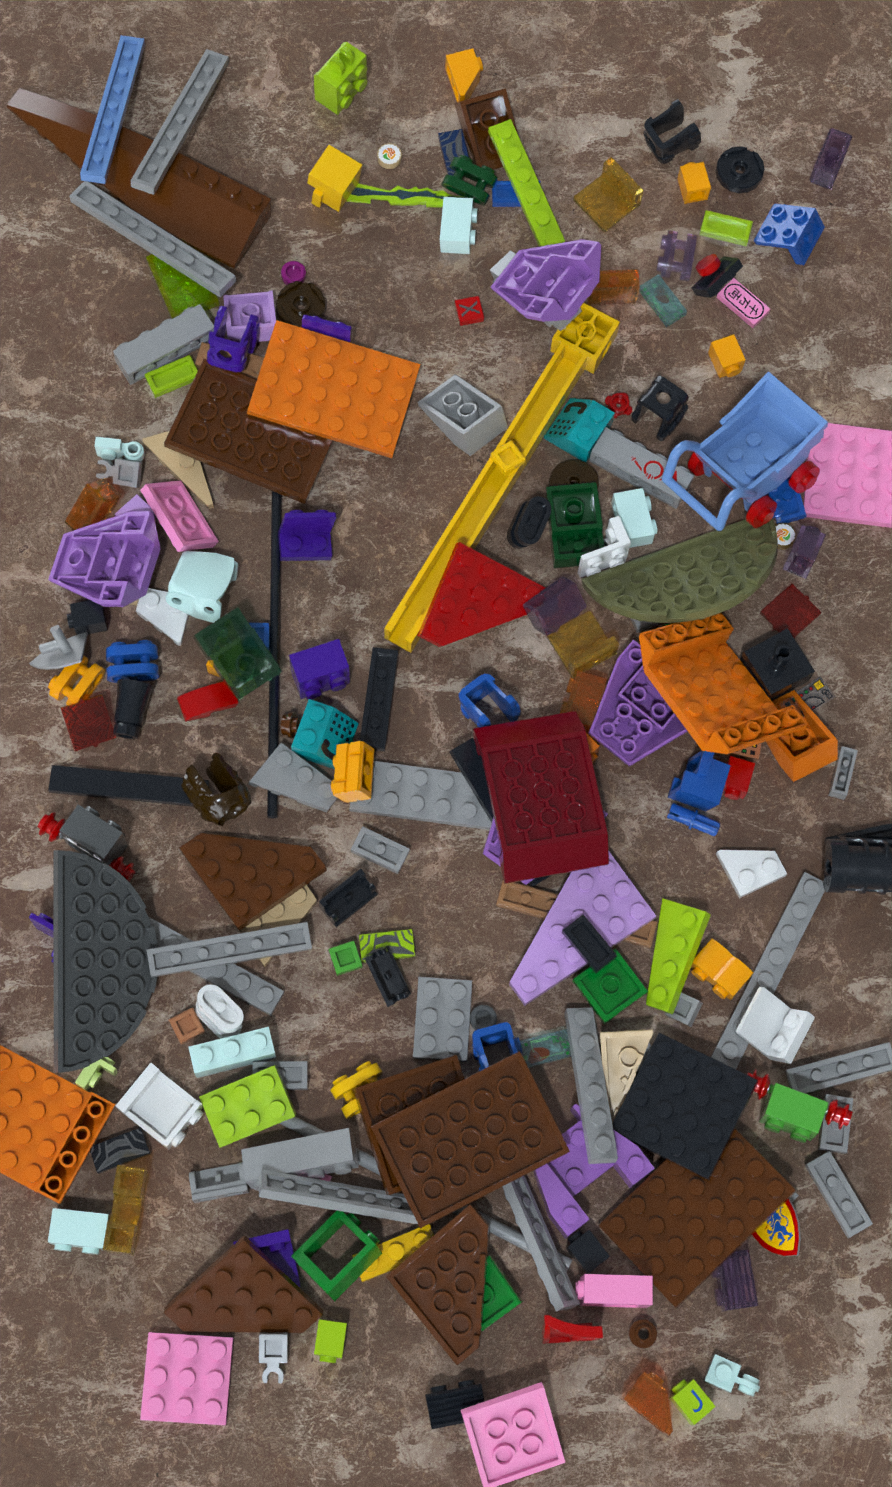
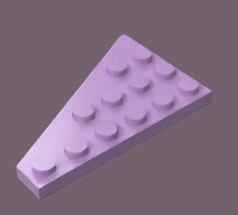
[509,850,656,1006]

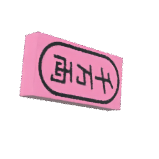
[716,278,770,328]

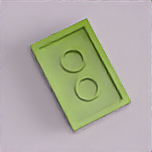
[199,1065,297,1148]

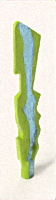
[346,183,464,207]

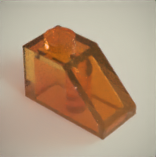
[65,479,122,531]
[621,1371,673,1436]

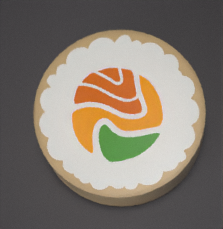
[377,143,402,169]

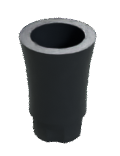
[113,679,153,740]

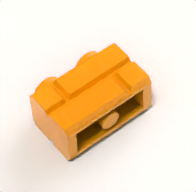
[331,741,374,803]

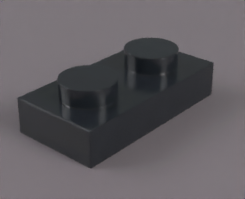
[692,256,743,298]

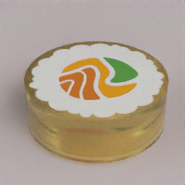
[775,523,796,550]

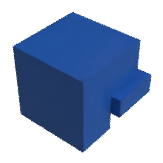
[668,751,731,812]

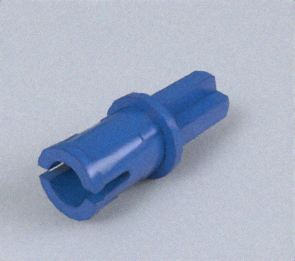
[667,803,721,836]

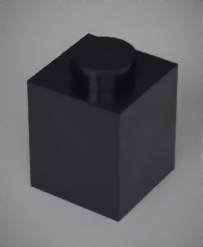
[67,600,108,635]
[566,1230,610,1274]

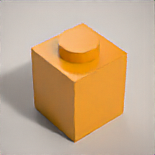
[677,162,711,204]
[708,335,746,378]

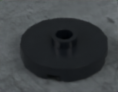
[715,146,765,193]

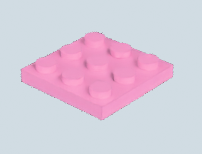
[140,1332,234,1425]
[460,1382,565,1487]

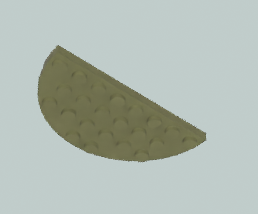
[581,519,778,623]

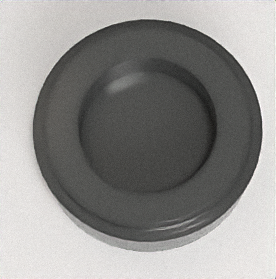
[470,1005,497,1031]

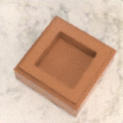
[169,1007,205,1045]

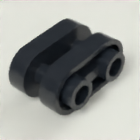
[507,496,551,549]

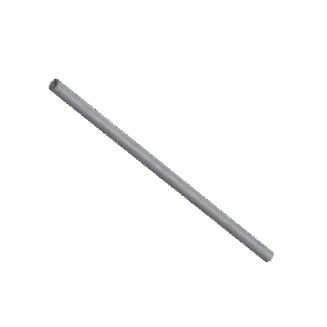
[279,1116,573,1272]

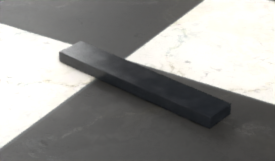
[449,738,550,887]
[48,765,210,807]

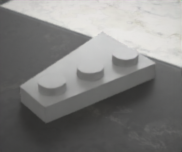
[248,743,338,813]

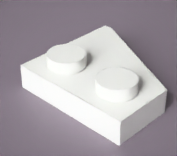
[136,588,189,646]
[716,850,787,898]

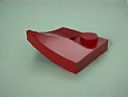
[542,1315,603,1344]

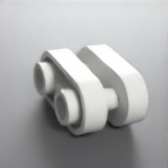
[195,985,244,1039]

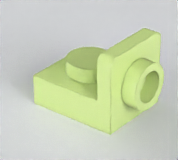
[75,1057,118,1091]

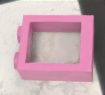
[575,1274,653,1308]

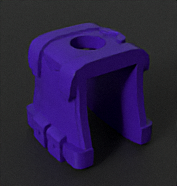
[207,306,260,372]

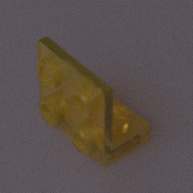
[573,157,644,232]
[547,611,619,678]

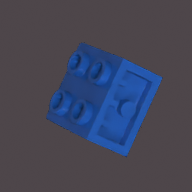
[754,204,825,265]

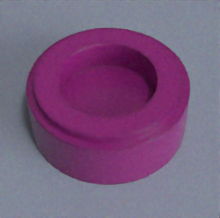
[281,261,306,285]

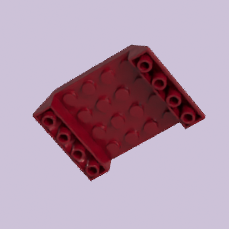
[473,711,609,884]

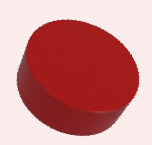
[695,254,721,277]

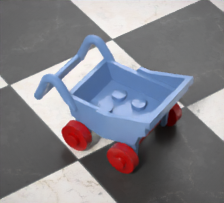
[662,371,828,531]

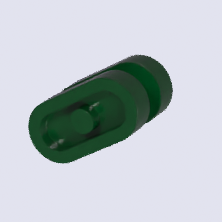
[441,155,497,206]

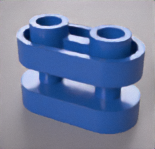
[106,640,159,683]

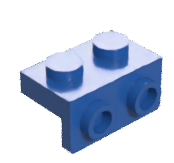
[764,477,807,526]

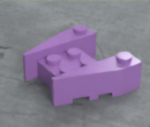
[533,1104,655,1239]

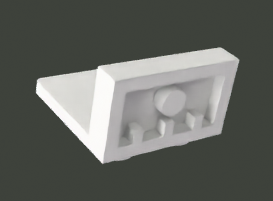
[578,516,631,578]
[736,987,815,1064]

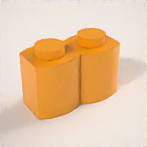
[691,938,753,1000]

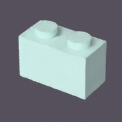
[440,197,478,254]
[611,488,657,548]
[48,1208,111,1255]

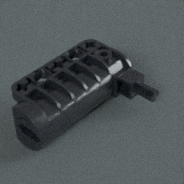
[823,835,892,895]

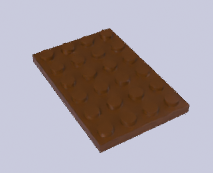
[164,359,333,504]
[370,1051,570,1228]
[598,1129,796,1309]

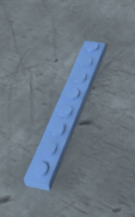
[80,35,145,184]

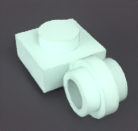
[703,1354,760,1397]

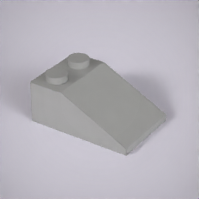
[417,375,508,456]

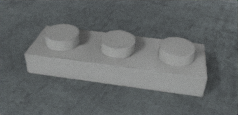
[805,1151,873,1238]

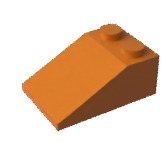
[766,690,838,782]

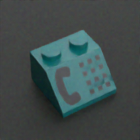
[544,398,615,463]
[291,699,359,769]

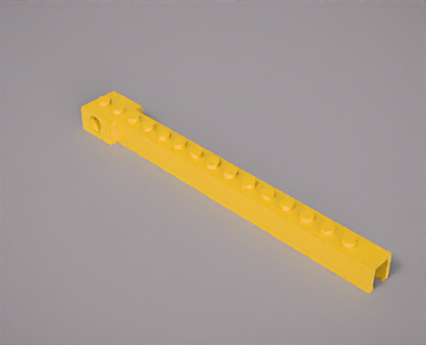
[384,303,620,653]

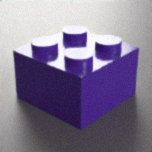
[289,639,350,699]

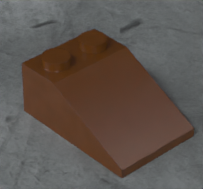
[455,88,518,170]

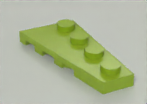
[646,898,711,1015]

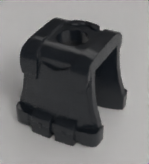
[643,99,701,164]
[631,375,689,441]

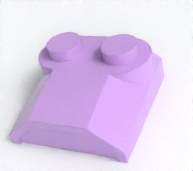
[223,290,276,343]

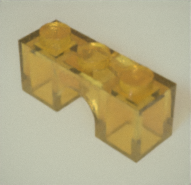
[102,1165,148,1256]

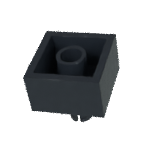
[740,628,815,701]

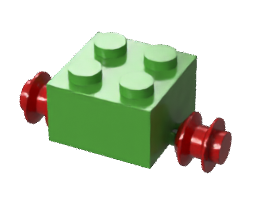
[747,1069,853,1143]

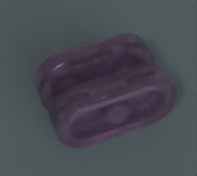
[656,230,697,281]

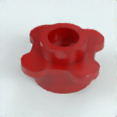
[605,392,633,419]

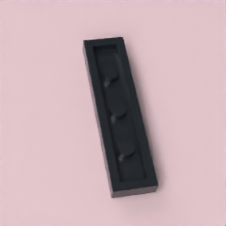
[360,647,398,752]

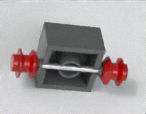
[38,804,135,882]

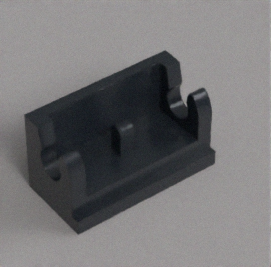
[319,869,378,928]
[364,945,411,1007]

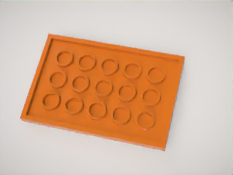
[247,320,421,458]

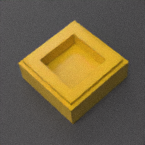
[490,440,526,476]

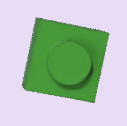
[328,941,362,976]

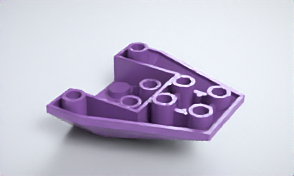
[588,640,688,767]

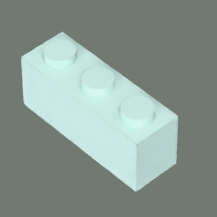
[188,1027,276,1078]

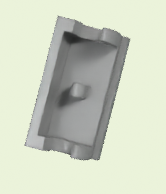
[189,1162,249,1203]

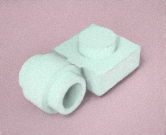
[95,437,145,462]

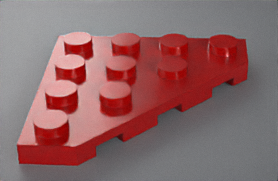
[417,542,547,647]

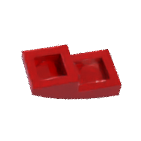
[177,680,238,722]

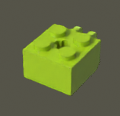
[314,42,368,115]

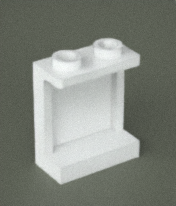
[116,1063,203,1150]

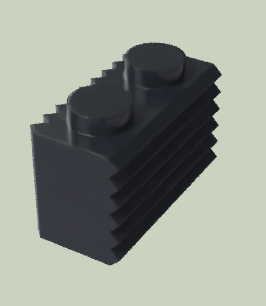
[425,1379,485,1430]

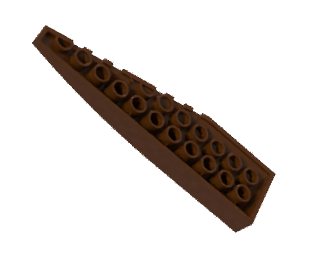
[7,88,271,269]

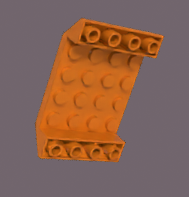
[639,613,808,754]
[0,1045,116,1204]

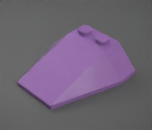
[491,239,601,322]
[48,511,161,607]

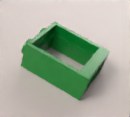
[291,1211,382,1302]

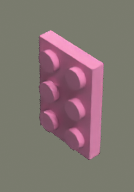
[140,481,219,552]

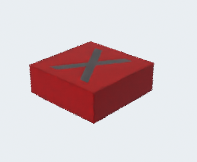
[455,296,484,326]

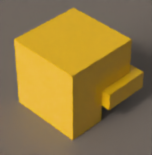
[307,145,362,212]

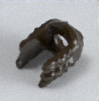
[181,752,251,827]

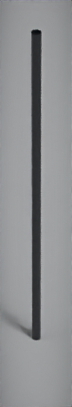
[267,491,282,819]

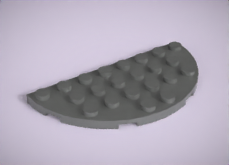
[53,850,158,1073]

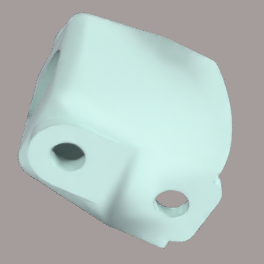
[166,551,238,623]

